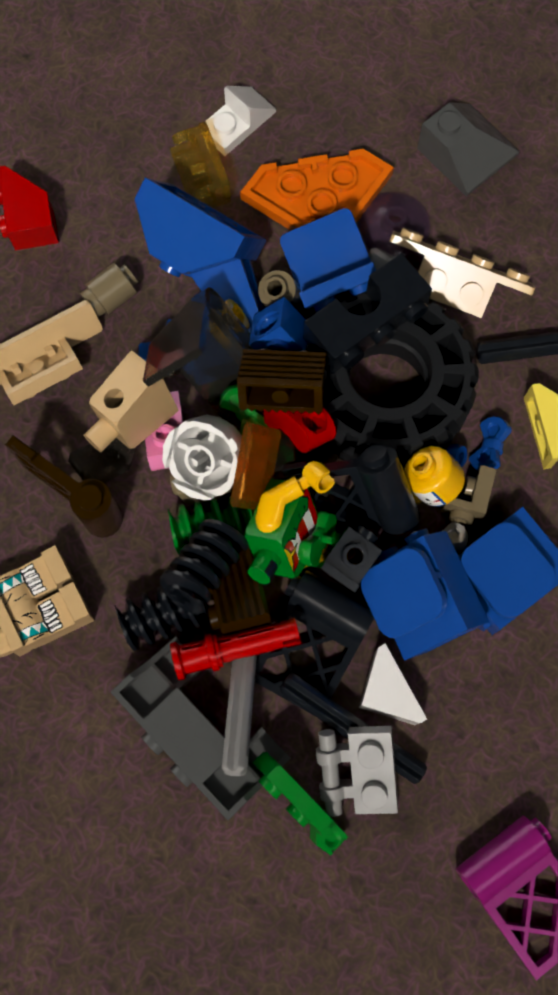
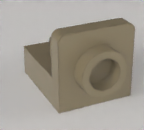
[441,465,497,525]

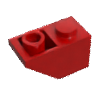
[0,165,59,251]

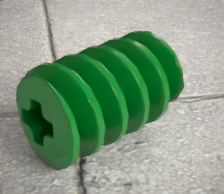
[168,492,252,555]

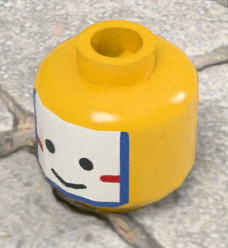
[404,446,465,507]

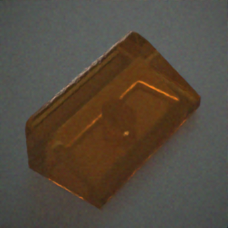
[230,422,281,510]

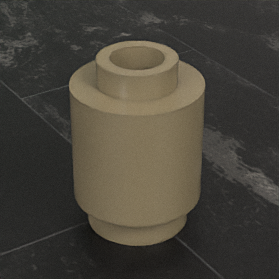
[80,263,138,318]
[258,270,303,311]

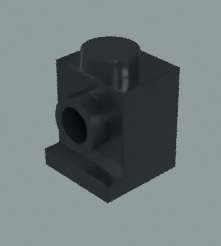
[318,524,382,592]

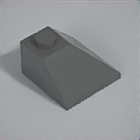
[417,102,520,197]

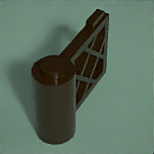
[5,435,123,538]

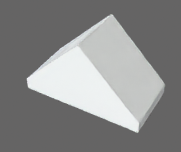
[359,643,427,725]

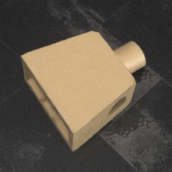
[83,350,179,452]

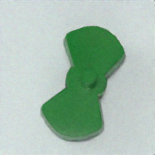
[219,384,268,440]
[298,511,337,567]

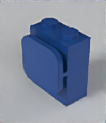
[458,507,558,635]
[361,529,489,661]

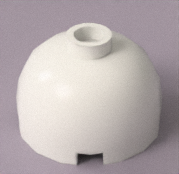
[162,415,247,500]

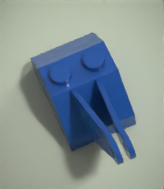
[135,177,267,353]

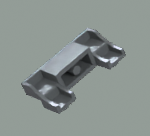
[111,636,291,820]

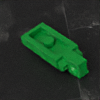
[253,752,348,856]

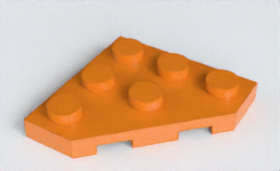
[240,149,394,231]

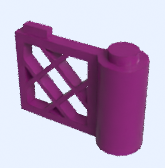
[455,815,558,981]

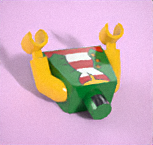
[245,461,356,584]

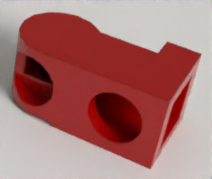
[264,408,336,453]

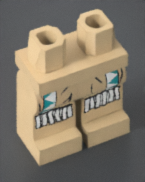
[0,545,94,658]

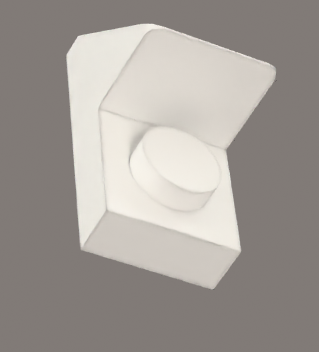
[199,86,276,156]

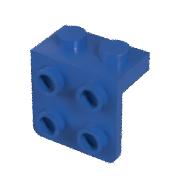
[280,208,376,313]

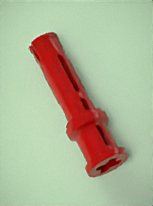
[170,617,301,681]

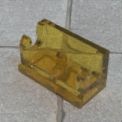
[170,121,231,208]

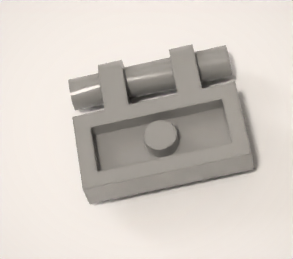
[316,726,399,817]

